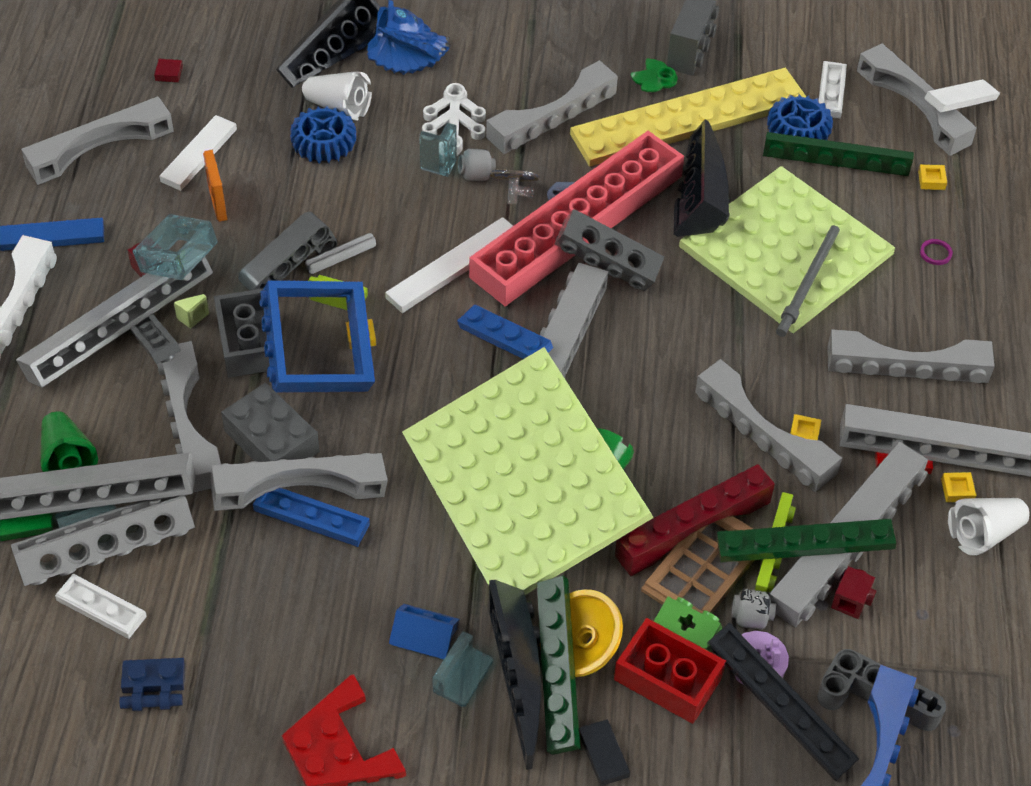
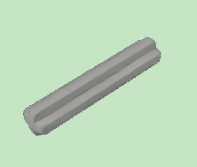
[305,233,376,274]

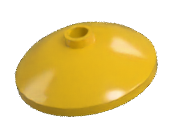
[539,590,623,677]

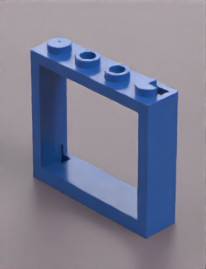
[259,281,375,393]

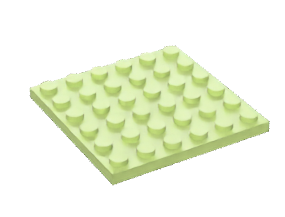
[679,166,895,333]

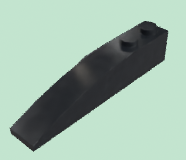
[276,0,387,88]
[673,119,730,237]
[488,580,541,770]

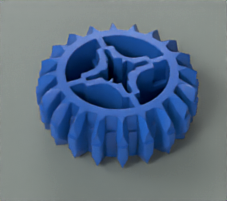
[767,94,833,140]
[290,106,356,164]

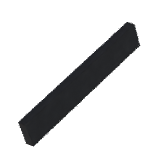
[706,622,859,781]

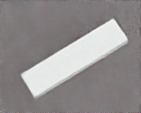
[925,79,1000,112]
[160,115,237,191]

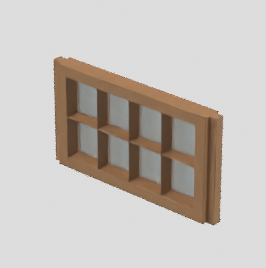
[641,516,755,624]

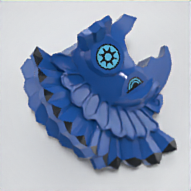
[367,0,451,75]

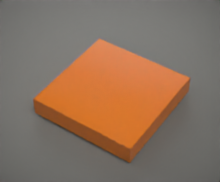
[203,149,227,222]

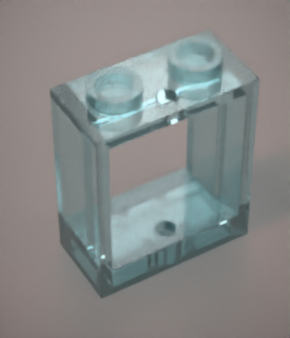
[133,214,218,280]

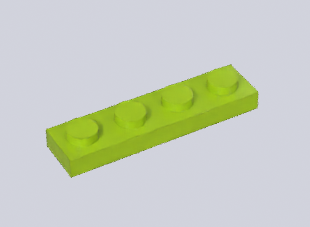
[755,492,796,593]

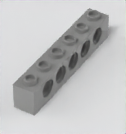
[11,495,195,586]

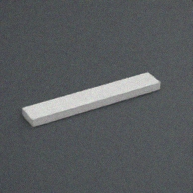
[385,217,513,313]

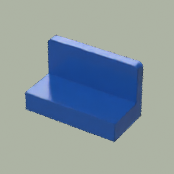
[389,604,460,659]

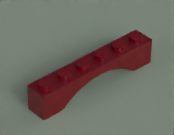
[615,464,775,577]

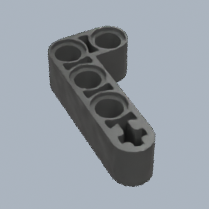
[238,212,338,291]
[817,649,946,731]

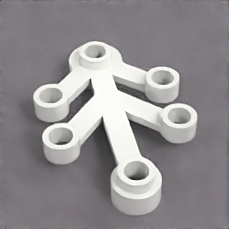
[422,83,486,157]

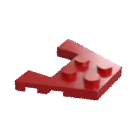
[282,674,406,786]

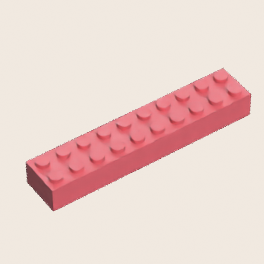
[469,131,684,307]

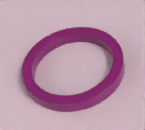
[920,239,953,265]

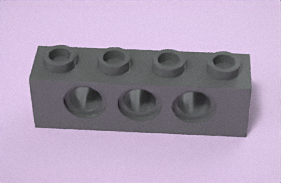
[554,209,664,291]

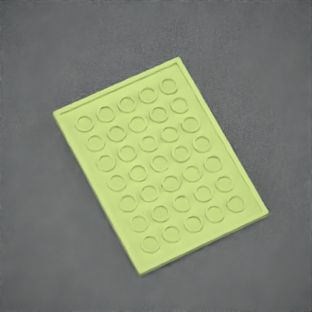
[402,347,653,595]

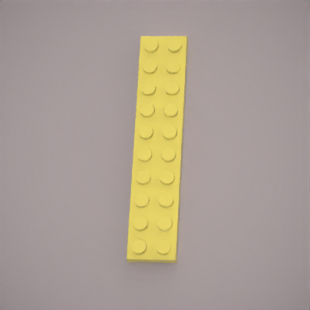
[570,67,806,167]

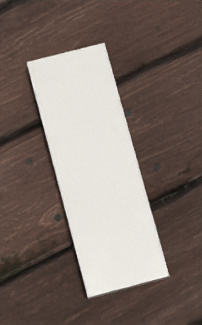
[818,61,847,119]
[55,574,147,639]

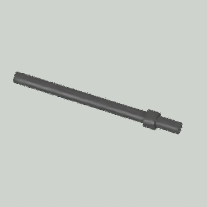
[776,225,840,337]

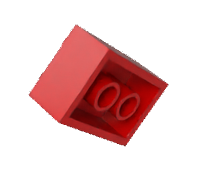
[614,618,726,724]

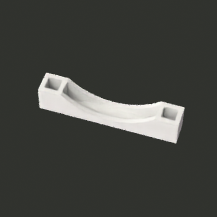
[0,235,57,358]

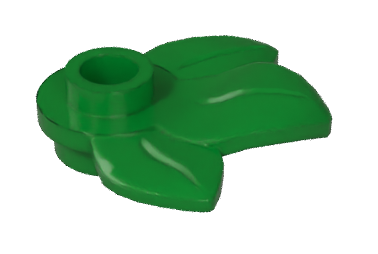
[631,58,678,92]

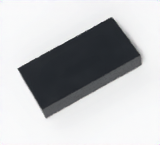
[579,719,630,786]

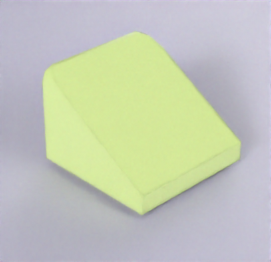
[174,294,209,328]

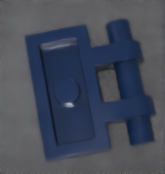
[119,658,185,711]

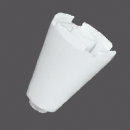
[302,71,372,121]
[948,498,1029,555]

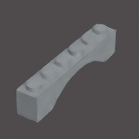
[857,43,977,156]
[486,60,618,154]
[21,96,174,185]
[827,330,995,383]
[157,341,221,493]
[695,359,842,492]
[210,453,388,511]

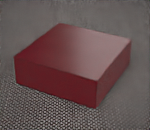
[154,59,183,82]

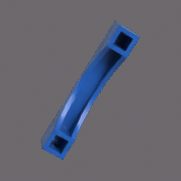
[861,665,919,786]

